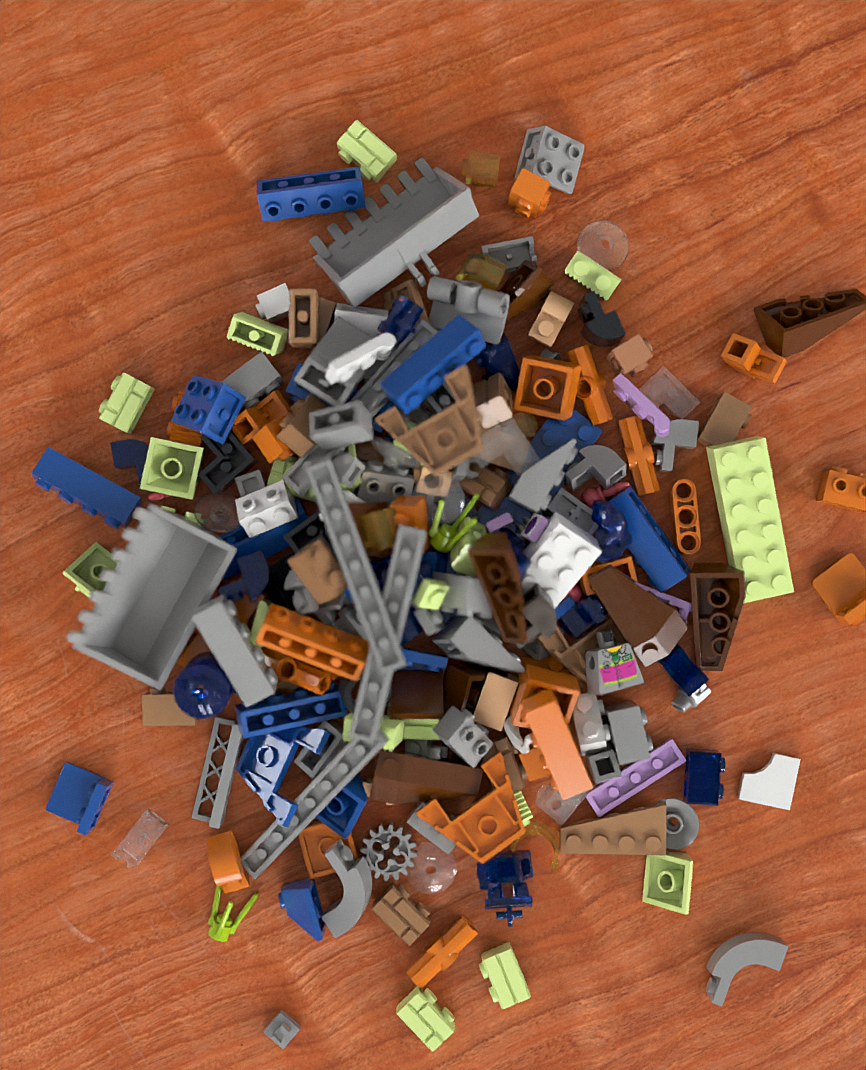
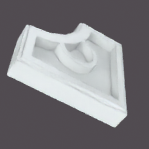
[737,753,801,810]

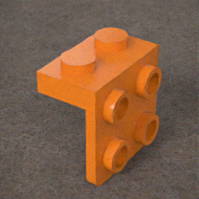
[811,553,866,625]

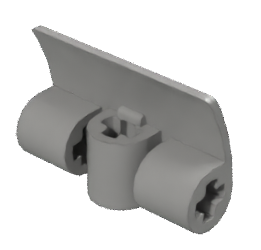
[427,276,510,344]

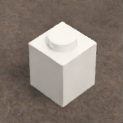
[256,283,291,323]

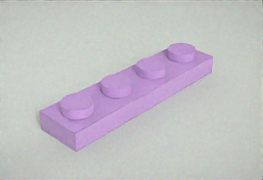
[584,738,686,817]

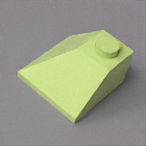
[140,437,206,500]

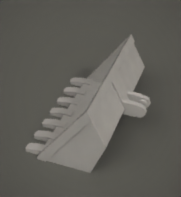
[309,158,479,308]
[66,504,237,690]

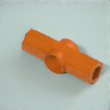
[566,344,613,426]
[617,416,660,496]
[262,647,332,695]
[406,915,478,988]

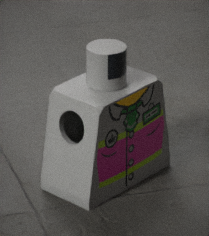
[585,630,644,695]

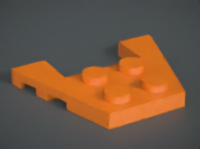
[416,751,526,864]

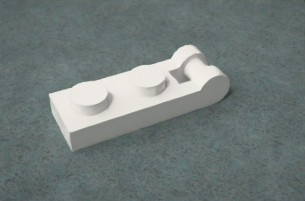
[325,333,396,385]

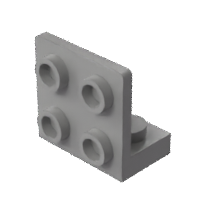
[514,126,585,194]

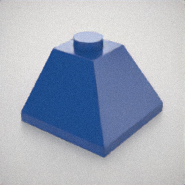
[316,773,368,840]
[278,877,327,941]

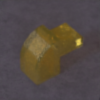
[455,253,508,291]

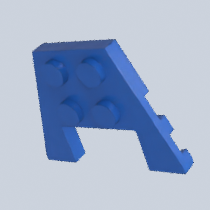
[235,726,330,827]

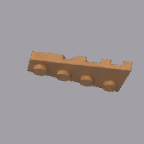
[561,801,666,855]

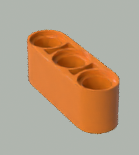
[668,479,701,554]

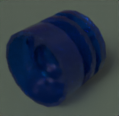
[173,651,235,719]

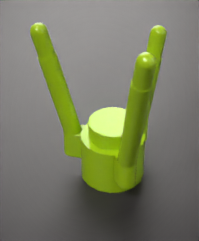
[428,493,479,552]
[208,885,259,942]

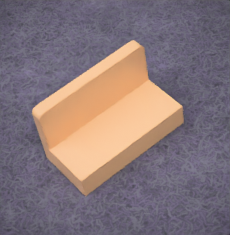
[473,672,518,731]

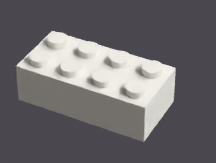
[517,511,602,608]

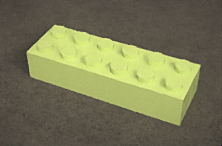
[706,436,794,603]

